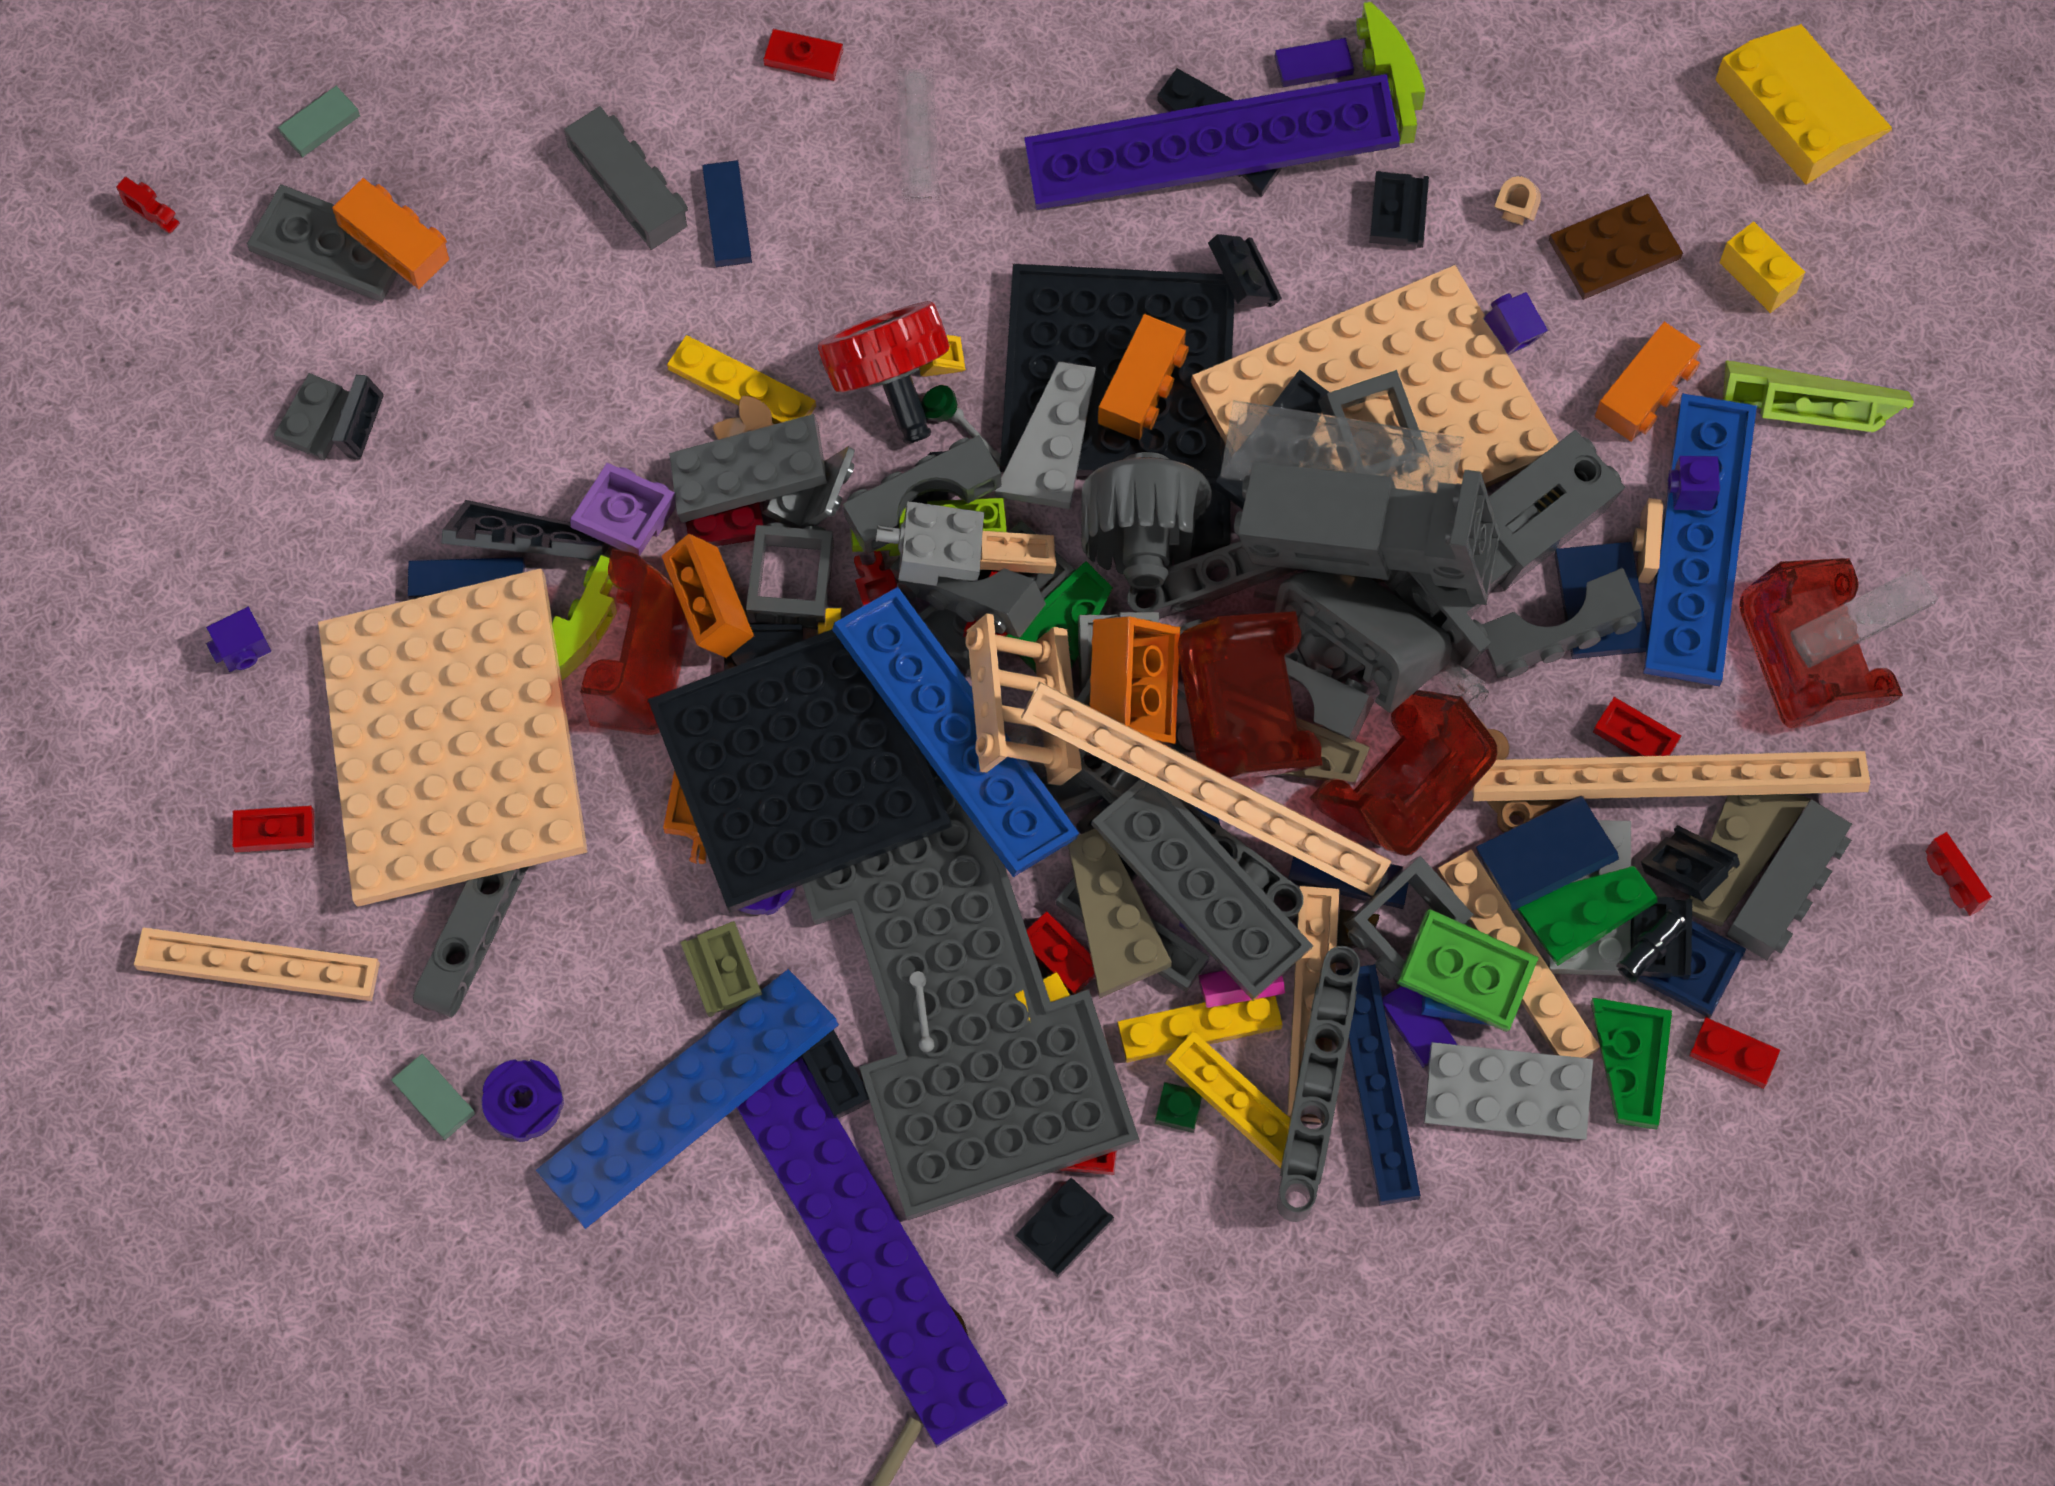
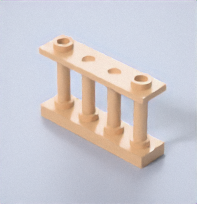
[966,613,1082,786]

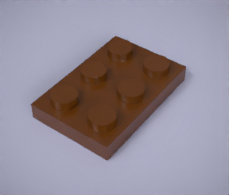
[1549,194,1683,300]

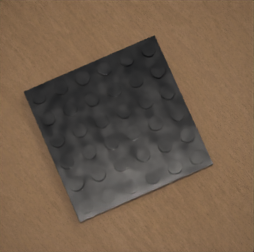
[1000,264,1235,477]
[648,630,952,913]

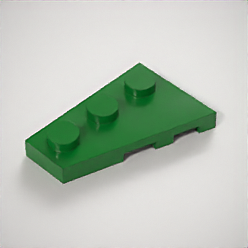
[1006,561,1113,674]
[1517,866,1658,966]
[1590,998,1672,1130]

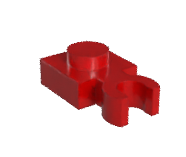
[116,176,180,234]
[854,551,897,606]

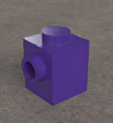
[1483,292,1548,355]
[1668,456,1720,510]
[206,606,272,672]

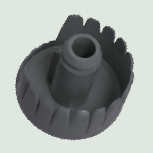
[1081,452,1212,589]

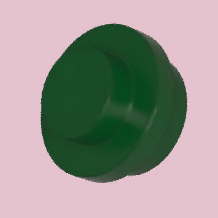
[921,385,958,422]

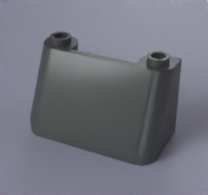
[1272,570,1452,713]

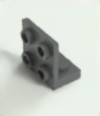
[761,446,855,529]

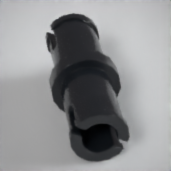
[1616,909,1687,982]

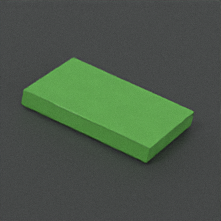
[1397,909,1539,1032]

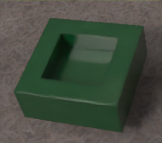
[1155,1082,1202,1133]

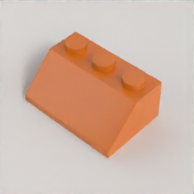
[1090,616,1180,744]

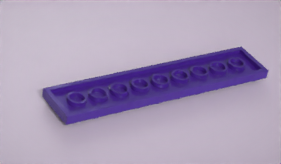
[1024,74,1400,210]
[736,1058,1008,1448]

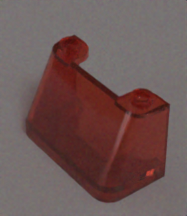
[580,549,690,735]
[1739,558,1903,729]
[1178,611,1323,781]
[1310,690,1498,856]

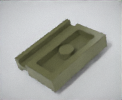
[680,921,762,1017]

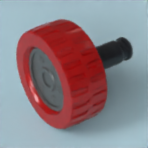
[818,301,950,444]

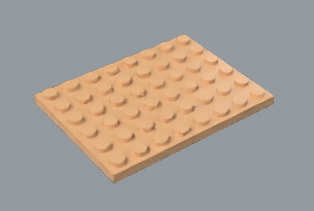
[1191,265,1558,493]
[318,568,588,907]

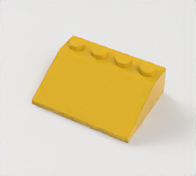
[1715,24,1892,185]

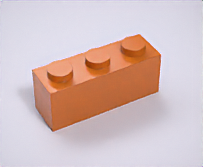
[332,178,450,290]
[1098,314,1189,440]
[1595,321,1701,442]
[661,534,754,658]

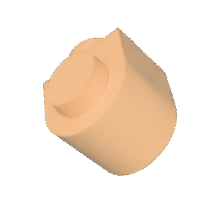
[1495,176,1541,225]

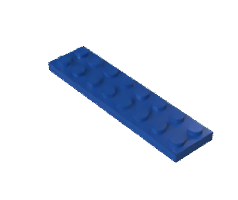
[1643,393,1757,687]
[832,587,1079,877]
[536,969,839,1229]

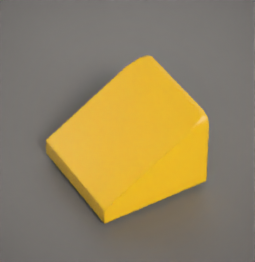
[919,335,966,377]

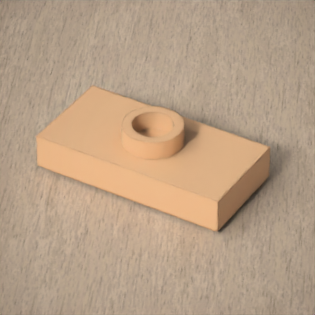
[1632,498,1663,584]
[980,531,1056,574]

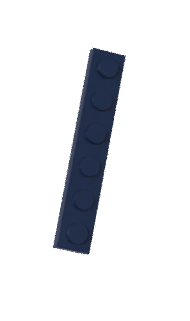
[1335,964,1421,1206]

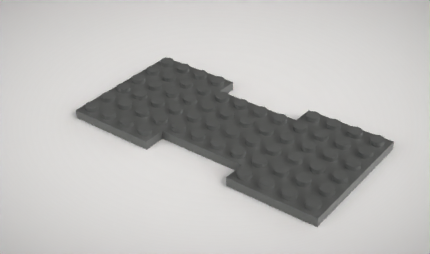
[802,756,1140,1221]

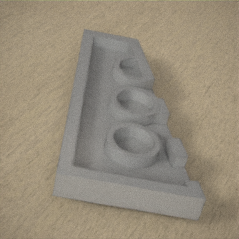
[995,362,1096,509]

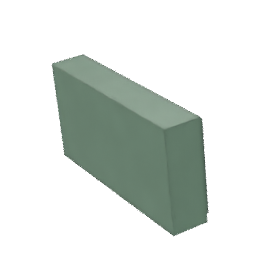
[278,86,360,158]
[391,1054,475,1141]

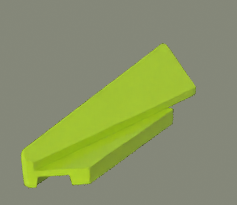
[1723,360,1914,432]

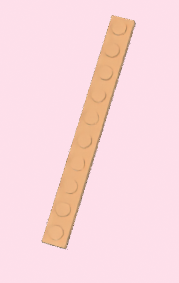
[1021,681,1391,896]
[1470,751,1870,801]

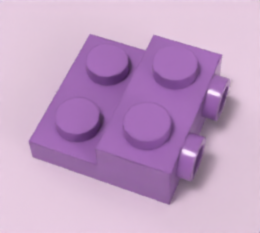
[570,463,675,557]

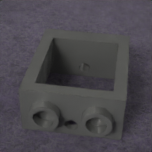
[1318,370,1429,477]
[746,523,834,629]
[1343,856,1474,982]

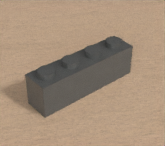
[564,106,688,250]
[1726,799,1852,961]

